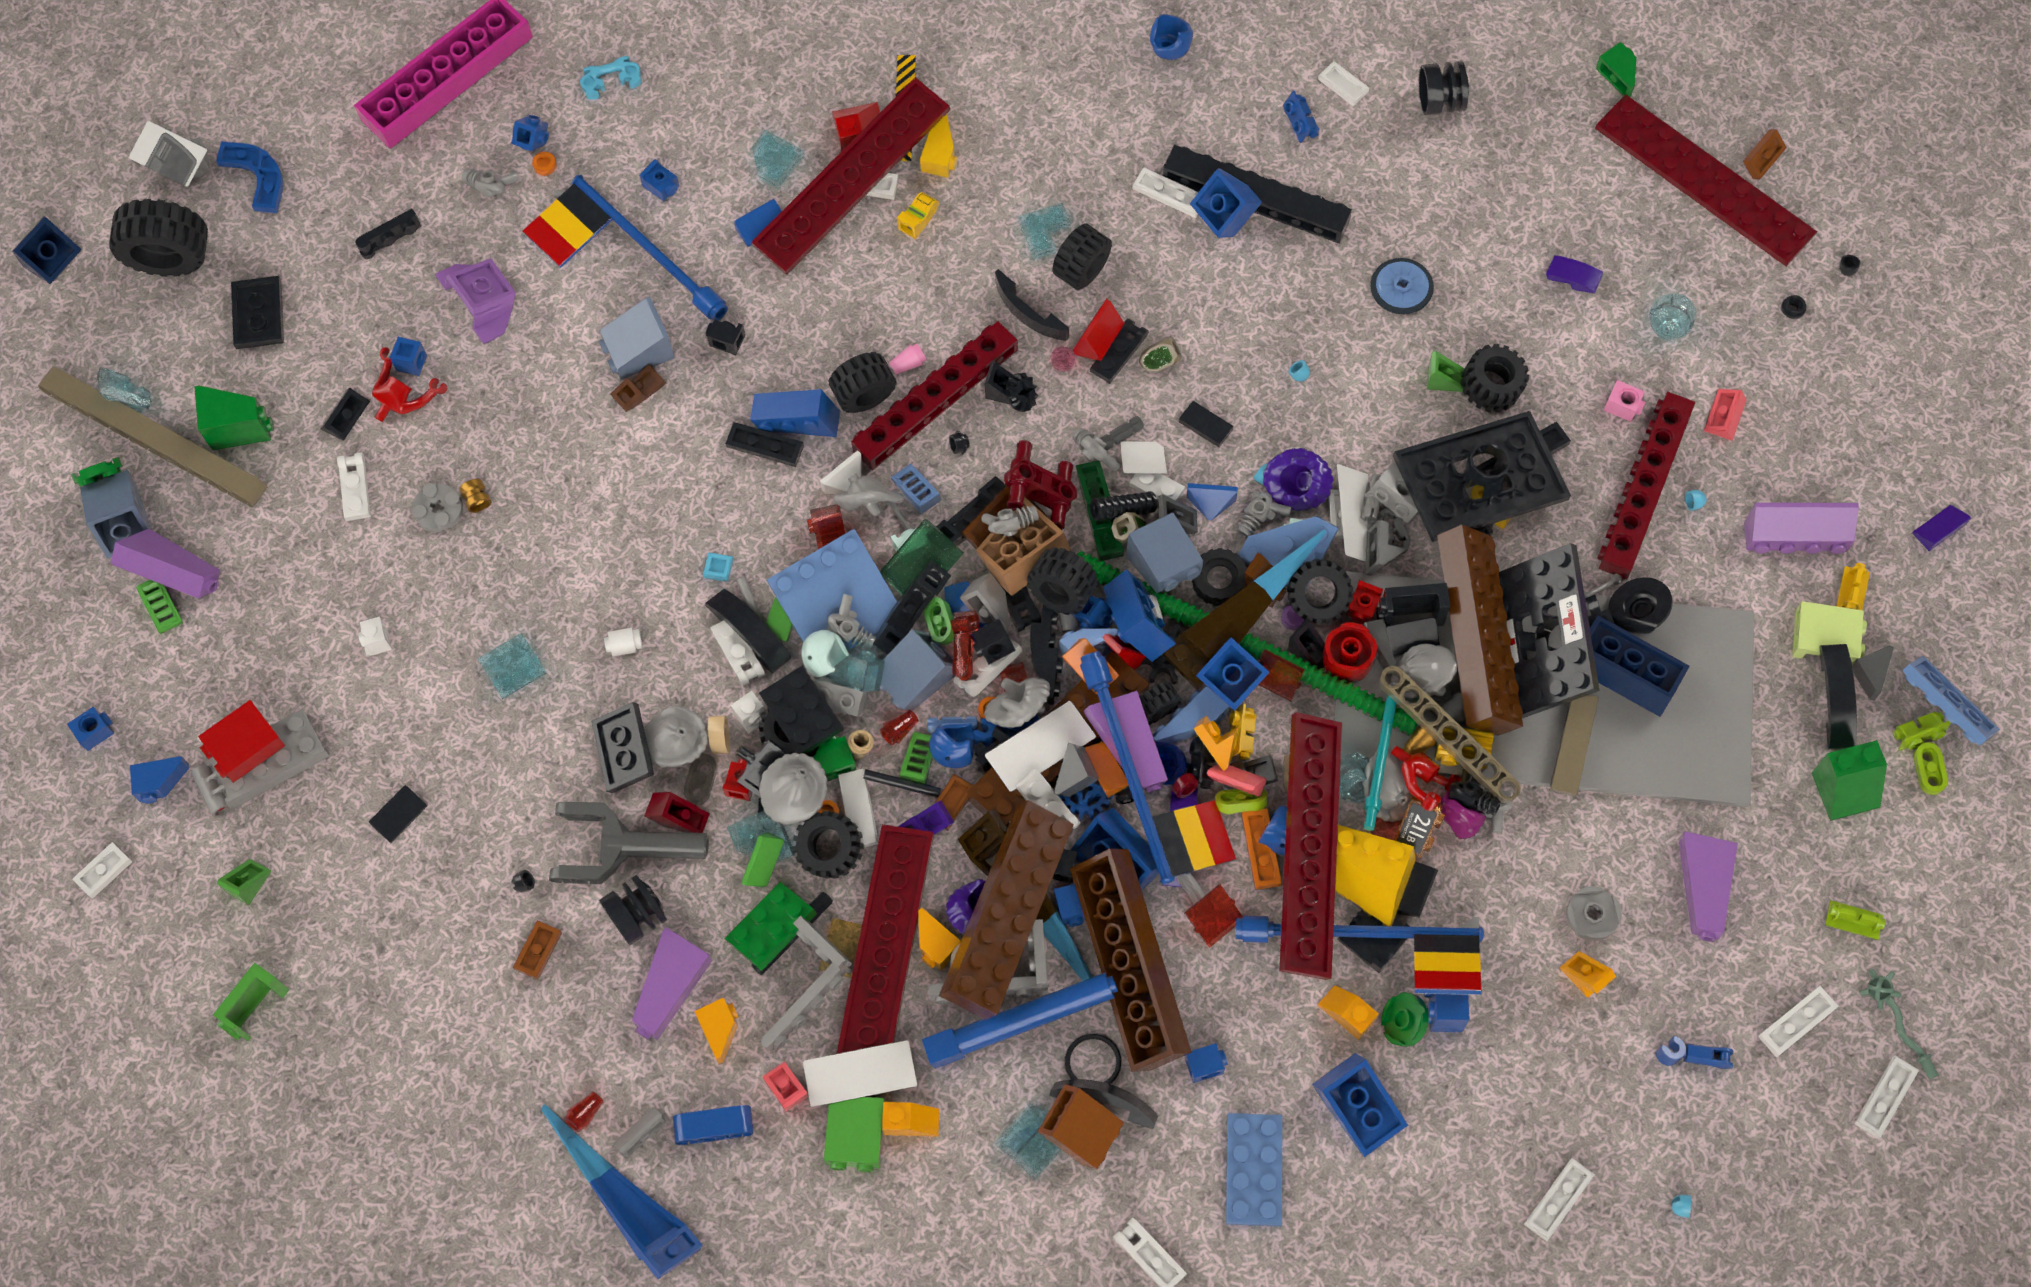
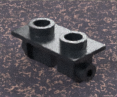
[1187,736,1216,789]

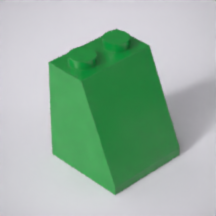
[194,385,274,451]
[1811,740,1887,821]

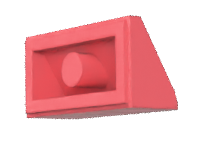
[1704,389,1746,440]
[1207,764,1267,797]

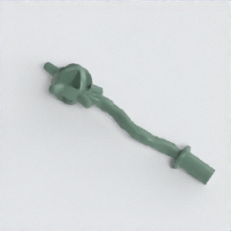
[1860,969,1939,1080]

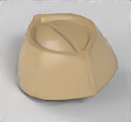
[708,715,730,754]

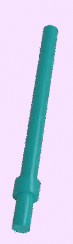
[1364,685,1396,831]

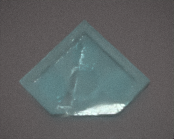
[752,130,805,190]
[97,367,152,409]
[727,811,796,863]

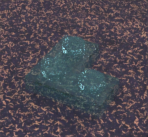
[1018,203,1071,260]

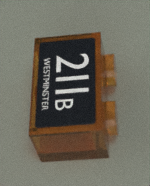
[1394,795,1445,858]

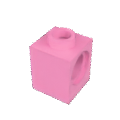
[1604,380,1646,422]

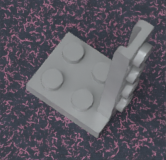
[761,916,854,1051]
[929,919,1048,1004]

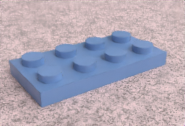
[1902,656,2000,746]
[1226,1113,1282,1227]

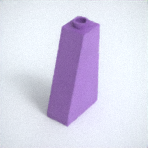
[111,529,220,598]
[1084,691,1168,793]
[1679,831,1738,942]
[632,927,712,1040]

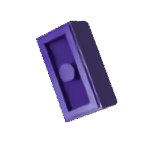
[1912,505,1971,551]

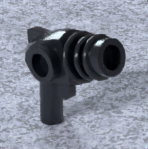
[1449,769,1501,816]

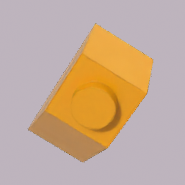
[918,907,961,971]
[1317,985,1379,1040]
[694,997,739,1064]
[882,1102,939,1136]

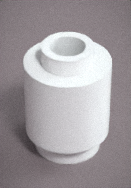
[604,627,643,657]

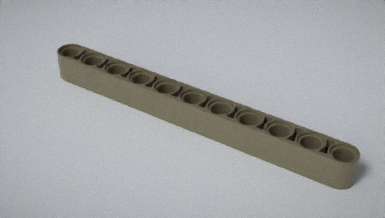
[38,366,268,508]

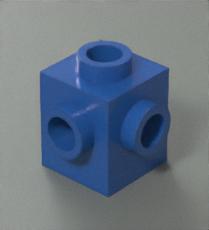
[511,115,549,151]
[1071,596,1114,629]

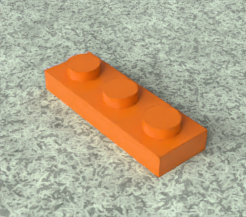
[1241,809,1282,890]

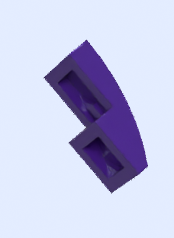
[1546,255,1603,294]
[897,800,954,835]

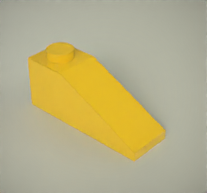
[920,114,958,178]

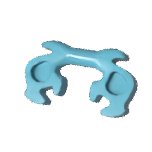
[580,56,642,100]

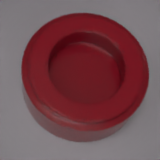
[1172,773,1198,798]

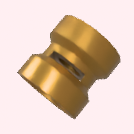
[459,479,492,513]

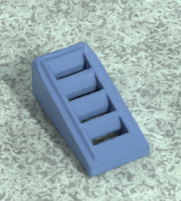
[891,464,941,515]

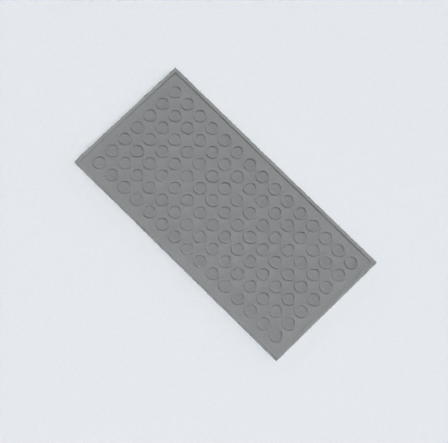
[1334,571,1754,808]

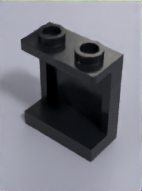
[1376,583,1450,626]

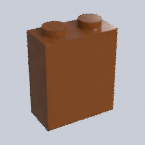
[1038,1084,1124,1170]

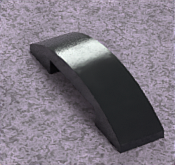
[995,269,1069,341]
[926,476,1006,552]
[873,561,952,655]
[705,589,791,674]
[1819,644,1857,749]
[1049,1079,1158,1129]

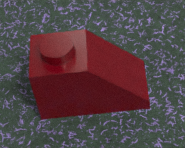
[644,792,710,833]

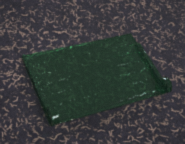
[880,519,964,595]

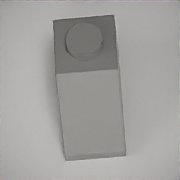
[960,573,1010,629]

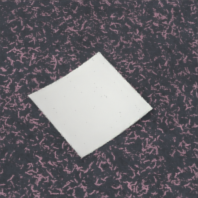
[1121,441,1167,474]

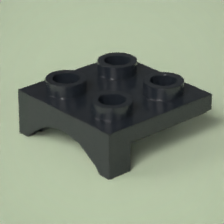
[1337,909,1411,973]

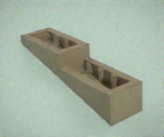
[1549,695,1599,797]

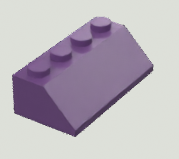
[1744,503,1859,554]

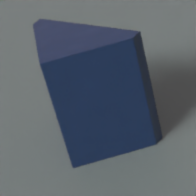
[12,216,82,284]

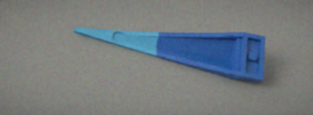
[542,1104,703,1279]

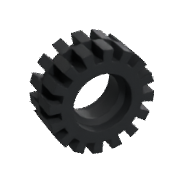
[1139,681,1182,725]

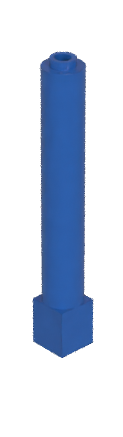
[922,973,1118,1069]

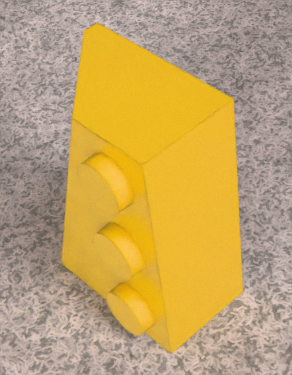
[1335,825,1416,926]

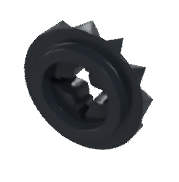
[1005,373,1039,412]

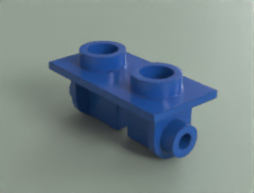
[1283,91,1319,143]

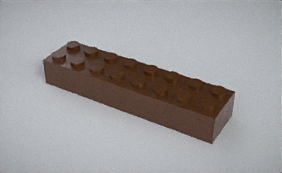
[1437,525,1523,736]
[967,651,1149,828]
[939,800,1074,1020]
[1070,849,1192,1072]

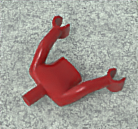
[372,347,447,423]
[1390,745,1461,811]

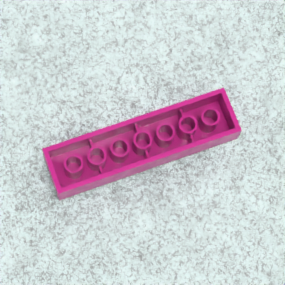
[354,0,533,149]

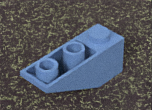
[1153,686,1229,748]

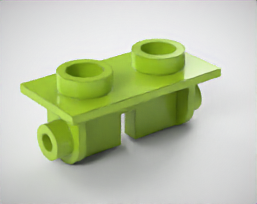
[1893,711,1951,751]
[1825,900,1886,940]

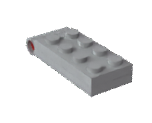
[191,709,329,817]

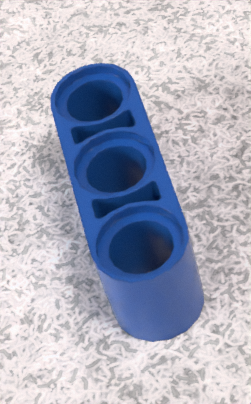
[673,1105,754,1145]

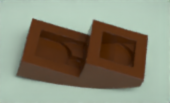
[610,364,666,412]

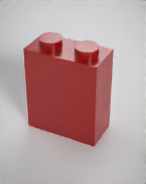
[198,700,285,783]

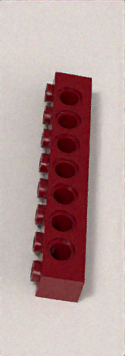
[851,321,1018,471]
[1597,391,1696,580]

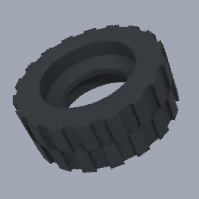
[1192,548,1247,606]

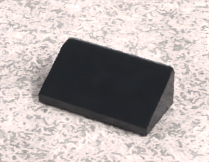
[320,387,370,441]
[1386,617,1440,656]
[369,785,428,844]
[1397,861,1438,918]

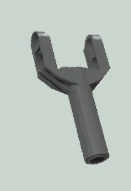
[549,802,709,884]

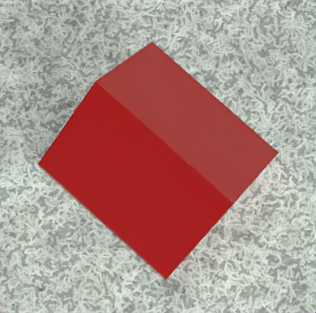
[1071,298,1125,361]

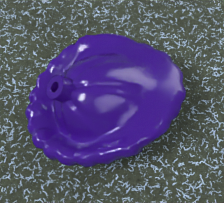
[1263,448,1334,511]
[946,879,986,934]

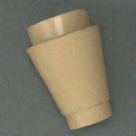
[848,730,874,760]

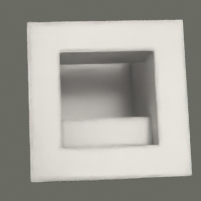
[358,617,392,657]
[731,691,766,734]

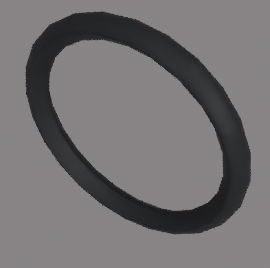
[1065,1034,1122,1084]

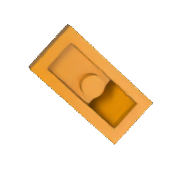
[1194,715,1238,771]
[1560,951,1616,998]

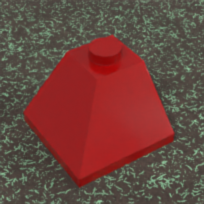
[832,102,880,151]

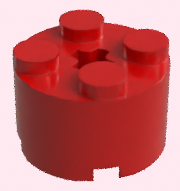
[1323,623,1377,682]

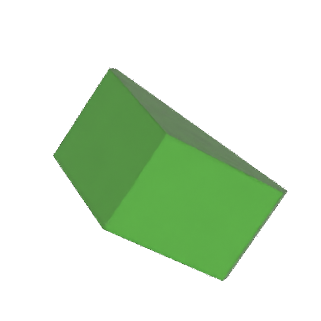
[1427,351,1465,392]
[217,859,271,905]

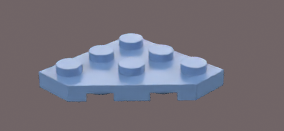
[1238,516,1339,591]

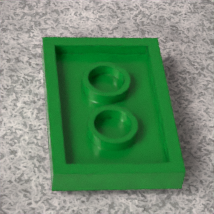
[724,882,817,971]

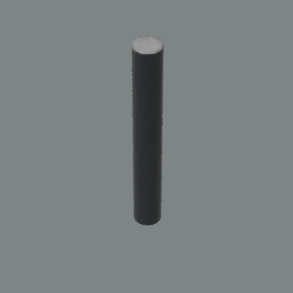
[863,769,941,798]

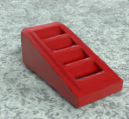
[1102,634,1146,670]

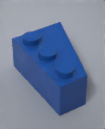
[750,389,840,437]
[1103,569,1176,662]

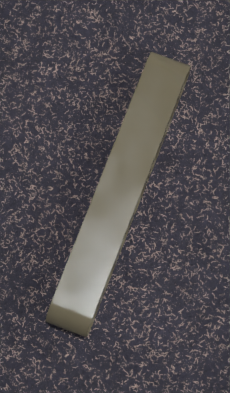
[1379,666,1521,803]

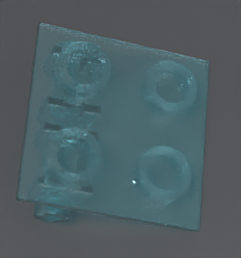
[478,633,546,699]

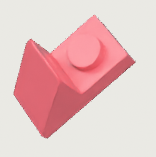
[762,1062,808,1112]

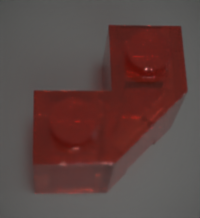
[807,504,846,552]

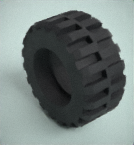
[109,199,208,277]

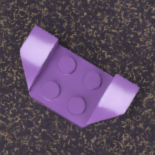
[435,258,516,344]

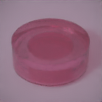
[1051,347,1075,372]

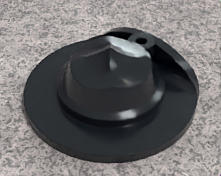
[1608,577,1673,634]

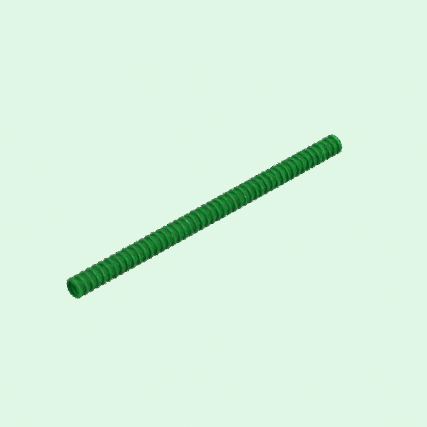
[1077,550,1418,736]

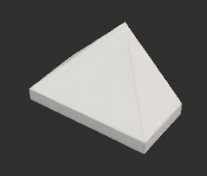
[820,450,863,494]

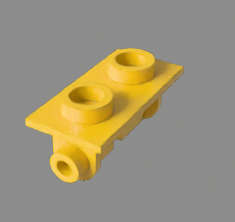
[1836,563,1870,610]
[1229,703,1257,760]

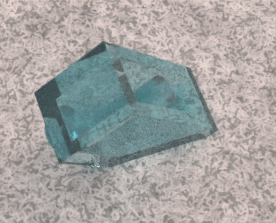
[826,651,885,692]

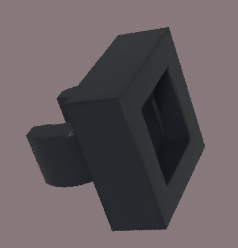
[972,741,998,775]

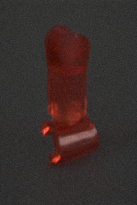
[950,610,980,681]

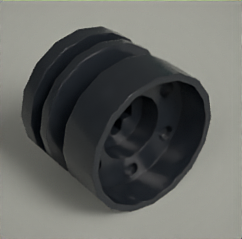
[1418,61,1469,115]
[599,875,667,946]

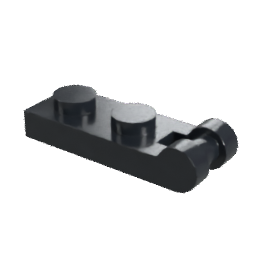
[355,208,422,259]
[1090,318,1149,384]
[990,572,1041,633]

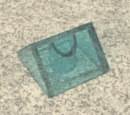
[994,1103,1062,1181]

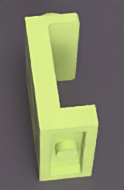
[1792,601,1867,666]

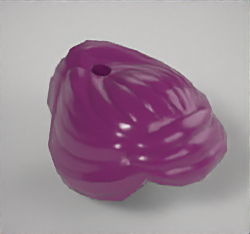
[1439,791,1486,839]

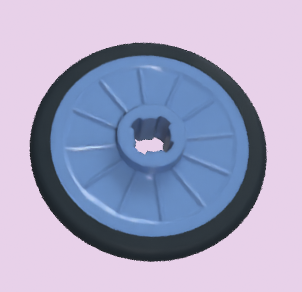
[1370,258,1434,314]

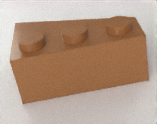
[976,497,1071,596]

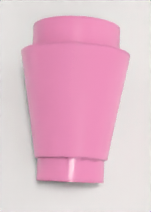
[889,343,927,375]

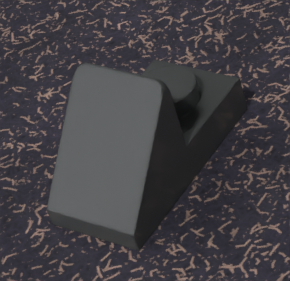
[1366,520,1405,576]

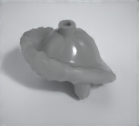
[833,473,904,516]
[1391,644,1458,702]
[984,678,1050,728]
[644,705,709,768]
[1361,749,1422,822]
[759,753,828,825]

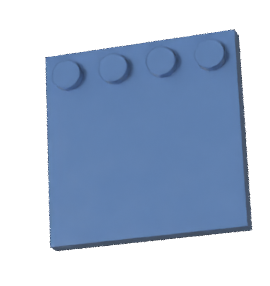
[766,529,897,651]

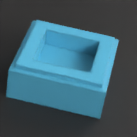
[703,552,734,582]

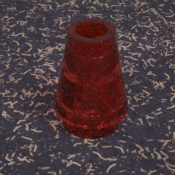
[880,710,919,745]
[564,1091,604,1132]

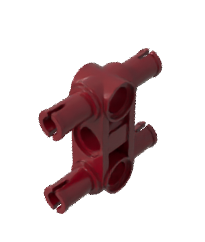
[1004,440,1078,530]

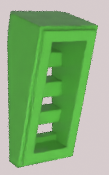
[136,580,183,634]
[899,732,933,784]

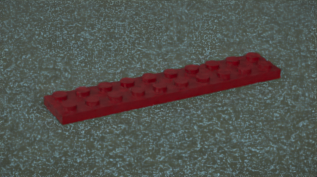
[751,77,951,275]
[1595,94,1817,267]
[1279,712,1342,980]
[836,824,934,1094]

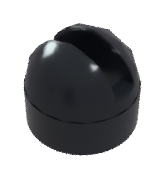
[1839,255,1861,277]
[511,870,535,893]

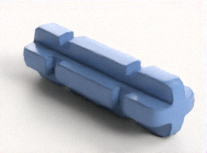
[927,716,978,733]

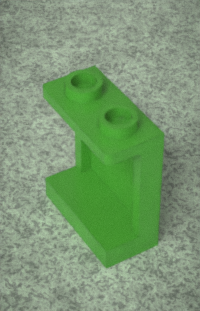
[213,962,289,1041]
[824,1097,885,1172]

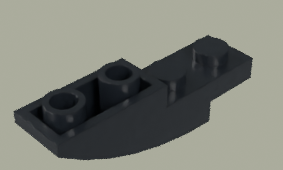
[1030,605,1063,705]

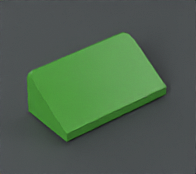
[742,832,784,887]

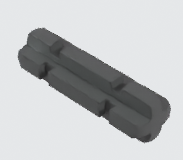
[1100,416,1144,451]

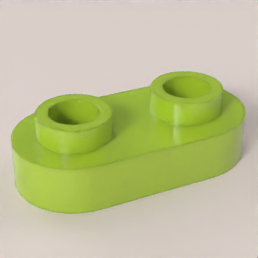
[1913,742,1948,795]
[1215,789,1268,814]

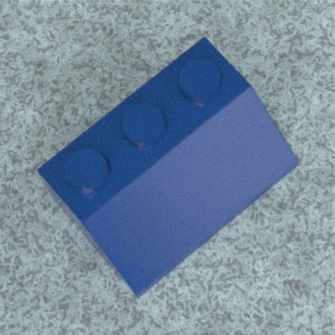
[1070,808,1159,891]

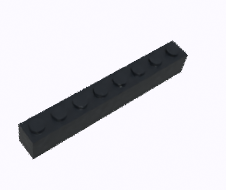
[1163,145,1352,244]

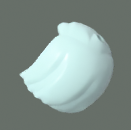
[801,630,852,677]

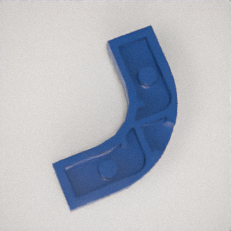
[216,141,283,213]

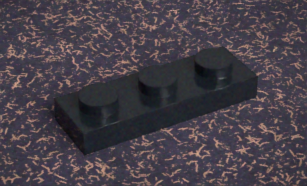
[725,422,804,467]

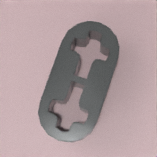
[1377,508,1411,554]

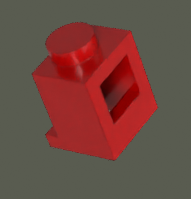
[1346,580,1383,624]
[722,759,753,801]

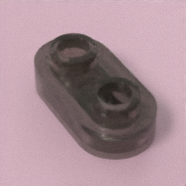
[683,754,718,805]

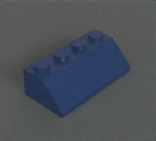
[1590,616,1690,717]

